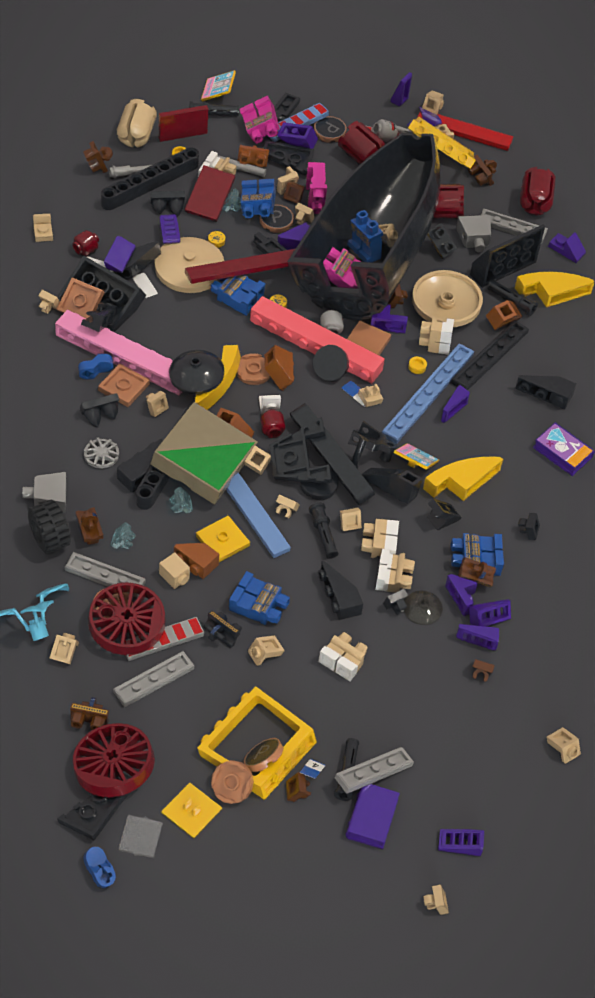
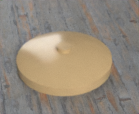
[155,237,224,293]
[412,270,483,327]

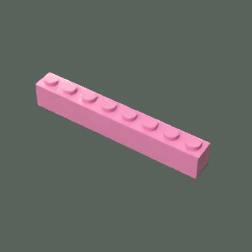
[55,310,182,395]

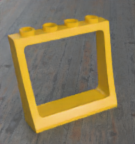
[408,117,476,169]
[197,686,317,800]

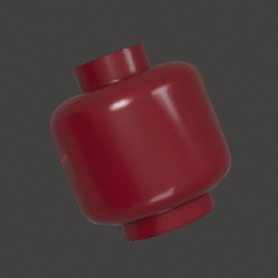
[72,230,99,256]
[260,409,286,438]

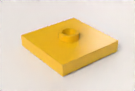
[196,516,250,562]

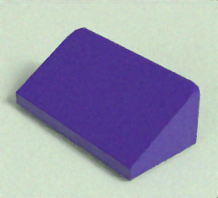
[104,236,136,273]

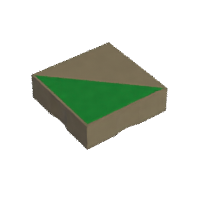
[151,402,258,505]

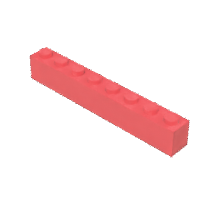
[250,296,385,384]

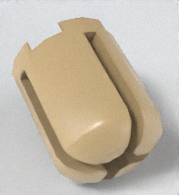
[117,99,157,148]

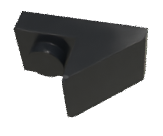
[427,498,462,530]

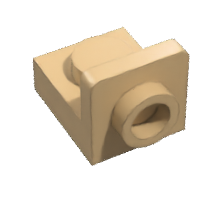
[277,166,299,195]
[33,214,53,242]
[379,223,398,247]
[50,633,79,664]
[248,635,284,666]
[547,727,581,764]

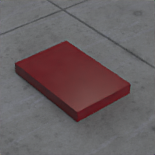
[158,105,208,142]
[185,165,236,222]

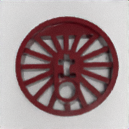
[88,582,166,655]
[73,723,155,797]

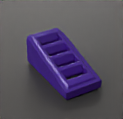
[390,72,412,107]
[159,214,180,243]
[441,385,470,423]
[469,599,511,626]
[456,624,499,651]
[438,829,484,856]

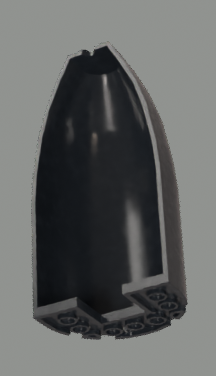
[287,133,441,320]

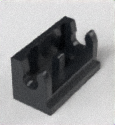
[81,303,117,332]

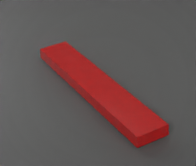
[417,113,513,151]

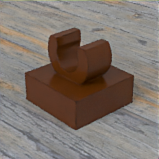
[283,181,305,204]
[388,284,408,308]
[473,659,495,682]
[286,772,311,802]

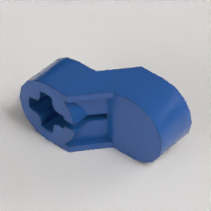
[78,354,113,379]
[83,847,116,888]

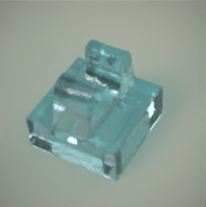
[223,188,241,212]
[169,487,193,514]
[110,522,136,549]

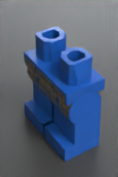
[241,179,276,218]
[348,210,383,263]
[211,275,265,315]
[450,533,504,576]
[229,571,290,625]

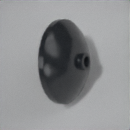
[169,350,224,394]

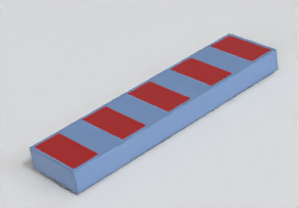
[270,103,329,142]

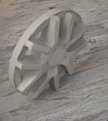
[84,437,119,469]

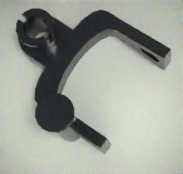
[348,421,398,468]

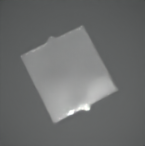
[119,815,163,858]

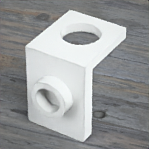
[259,395,281,415]

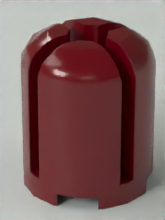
[338,121,385,164]
[520,167,556,215]
[433,184,464,218]

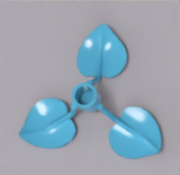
[0,584,69,641]

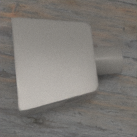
[456,215,491,252]
[23,472,66,513]

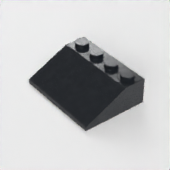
[470,224,545,288]
[57,256,146,332]

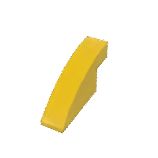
[515,272,594,307]
[195,345,241,410]
[423,457,503,501]

